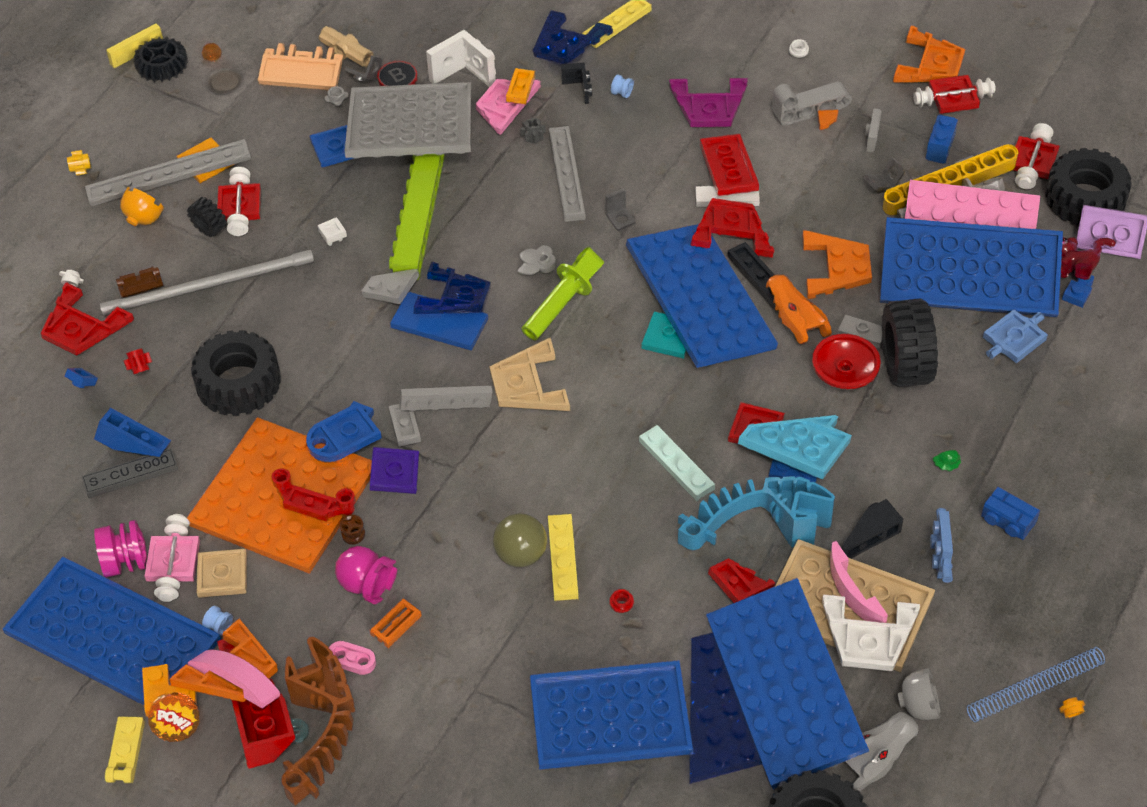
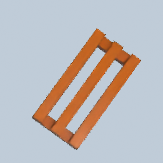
[370,598,422,648]

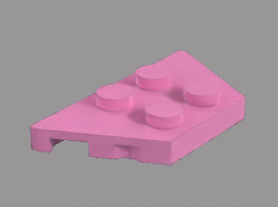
[476,79,541,135]

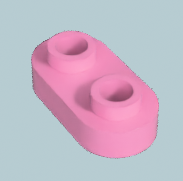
[329,641,376,675]

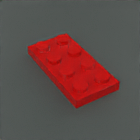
[700,134,759,196]

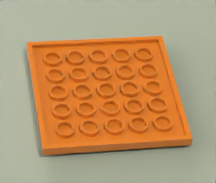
[187,417,372,574]

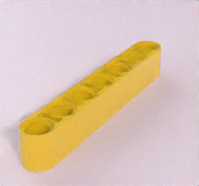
[883,144,1018,216]

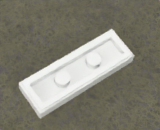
[696,186,760,207]

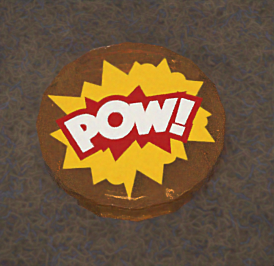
[148,692,200,742]

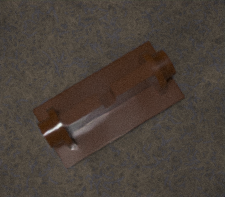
[116,266,164,298]

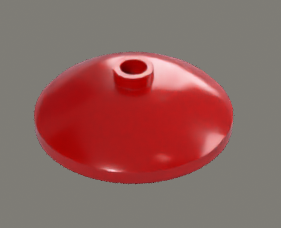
[812,334,881,389]

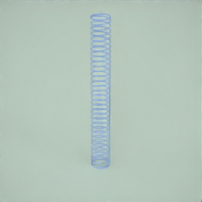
[967,647,1105,722]

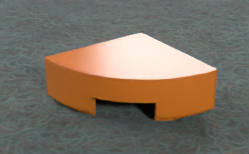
[817,110,838,130]

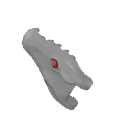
[831,712,918,791]

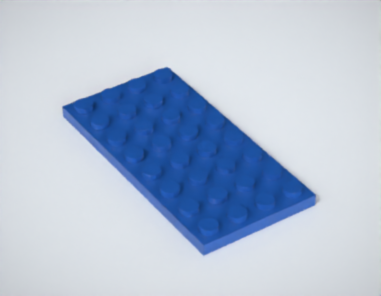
[880,217,1063,317]
[626,224,778,368]
[3,557,221,705]
[706,578,870,789]

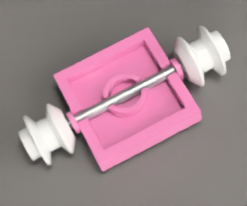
[145,514,200,602]

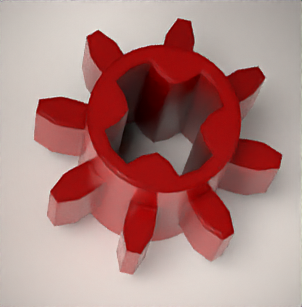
[124,348,152,375]

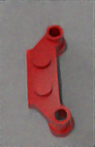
[271,468,356,522]

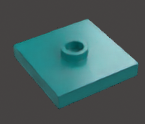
[641,311,687,359]

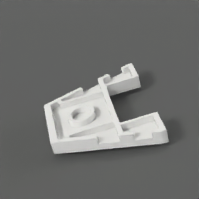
[822,595,920,671]

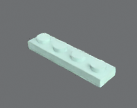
[639,425,715,501]

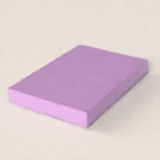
[1076,205,1147,259]

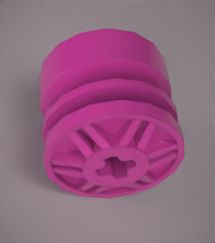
[94,520,147,578]

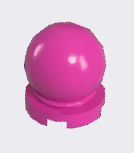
[335,546,397,604]

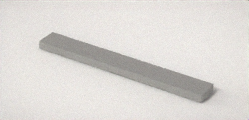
[85,139,251,207]

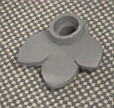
[517,245,556,275]

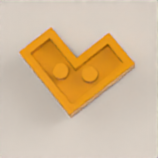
[142,664,197,716]

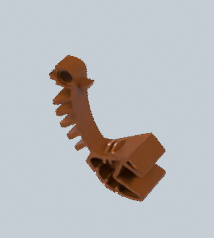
[281,637,355,806]

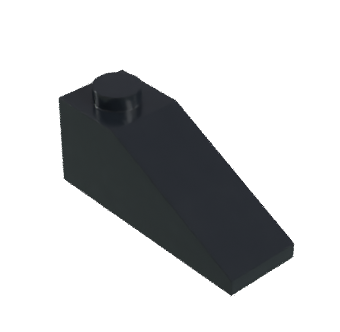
[841,499,903,559]

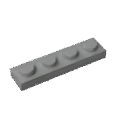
[399,386,493,411]

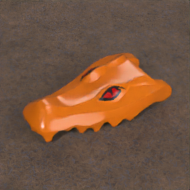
[766,274,832,344]

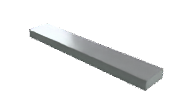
[549,126,586,222]

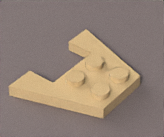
[490,338,570,411]

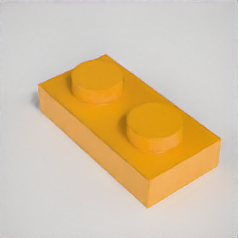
[506,68,535,104]

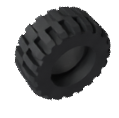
[1045,148,1132,226]
[882,298,938,387]
[191,330,281,416]
[768,770,867,807]

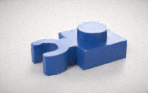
[1062,275,1094,308]

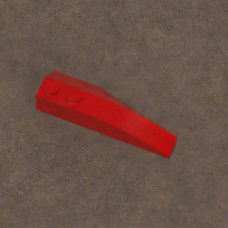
[217,640,295,769]

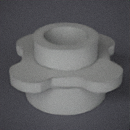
[325,86,349,106]

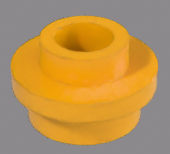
[1059,697,1085,718]

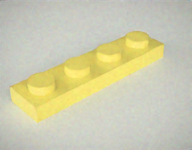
[582,0,651,48]
[548,514,578,601]

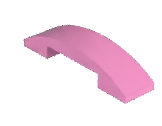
[830,541,888,623]
[188,650,280,708]

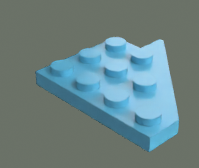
[738,415,852,480]

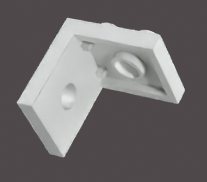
[426,30,496,87]

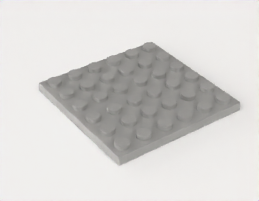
[345,82,472,159]

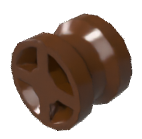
[340,515,365,545]

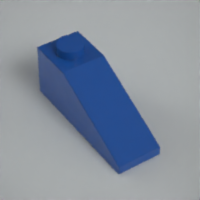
[94,408,171,457]

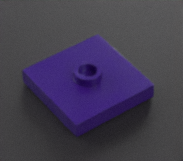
[369,447,419,494]

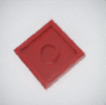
[728,402,785,445]

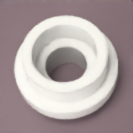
[789,39,809,58]

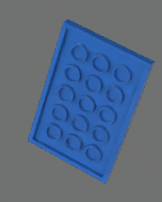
[530,660,693,770]

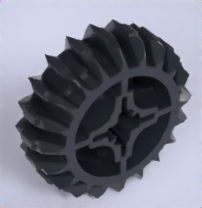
[134,36,188,83]

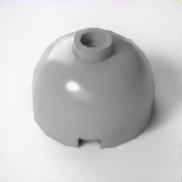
[898,668,941,721]

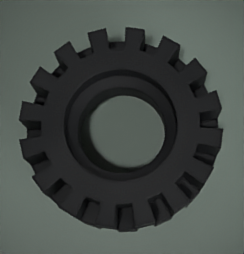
[187,197,227,237]

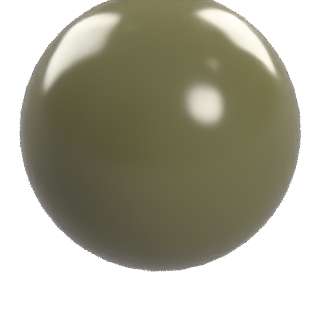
[493,513,547,567]

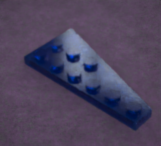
[689,632,763,784]

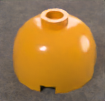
[120,187,164,226]

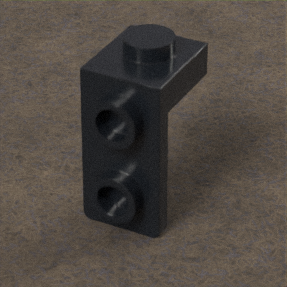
[561,62,592,104]

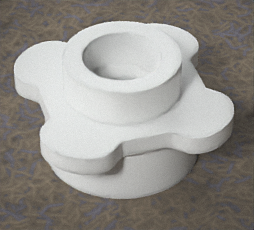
[59,270,84,287]

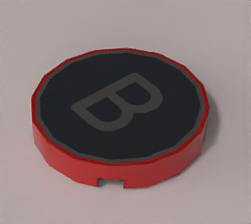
[378,61,418,86]

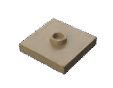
[197,549,247,598]

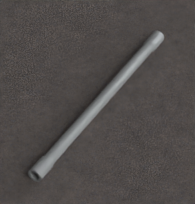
[100,249,314,316]

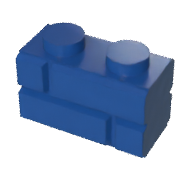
[926,115,958,164]
[981,487,1040,540]

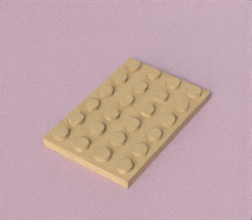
[775,539,935,672]

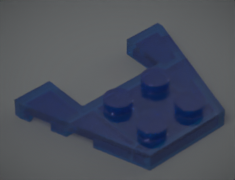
[532,10,613,64]
[413,262,491,314]

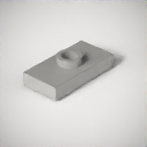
[865,109,882,153]
[837,315,882,348]

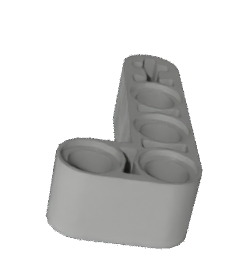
[772,82,852,126]

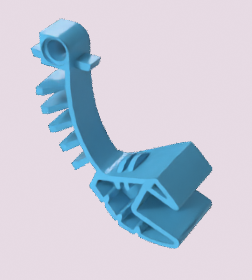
[678,476,835,550]

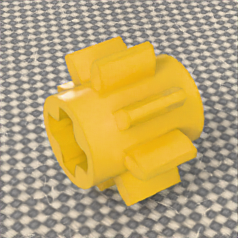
[67,150,91,176]

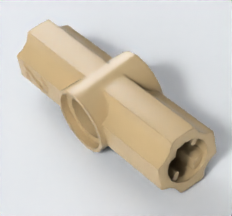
[319,26,374,67]

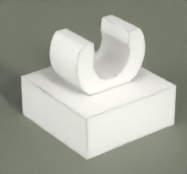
[318,217,347,246]

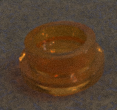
[202,43,222,61]

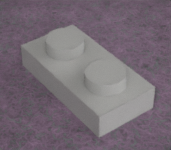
[389,404,421,447]

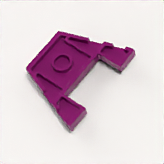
[669,78,748,127]

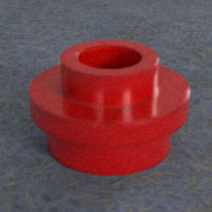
[610,589,634,613]

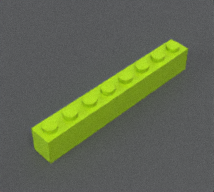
[389,154,445,280]

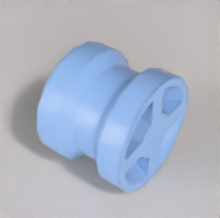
[611,74,634,98]
[202,606,233,636]

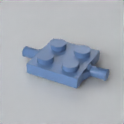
[983,310,1048,363]
[930,508,953,583]

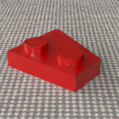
[708,558,775,603]

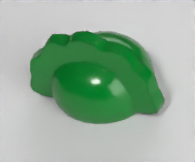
[933,450,961,471]

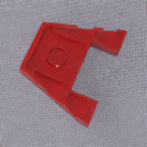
[691,198,774,258]
[40,282,134,356]

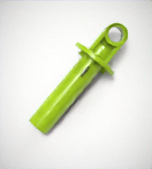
[521,246,604,341]

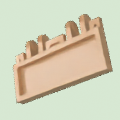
[258,43,343,90]

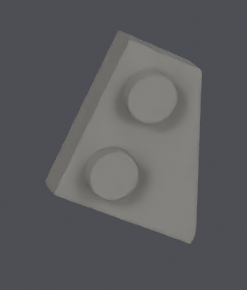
[361,269,420,304]

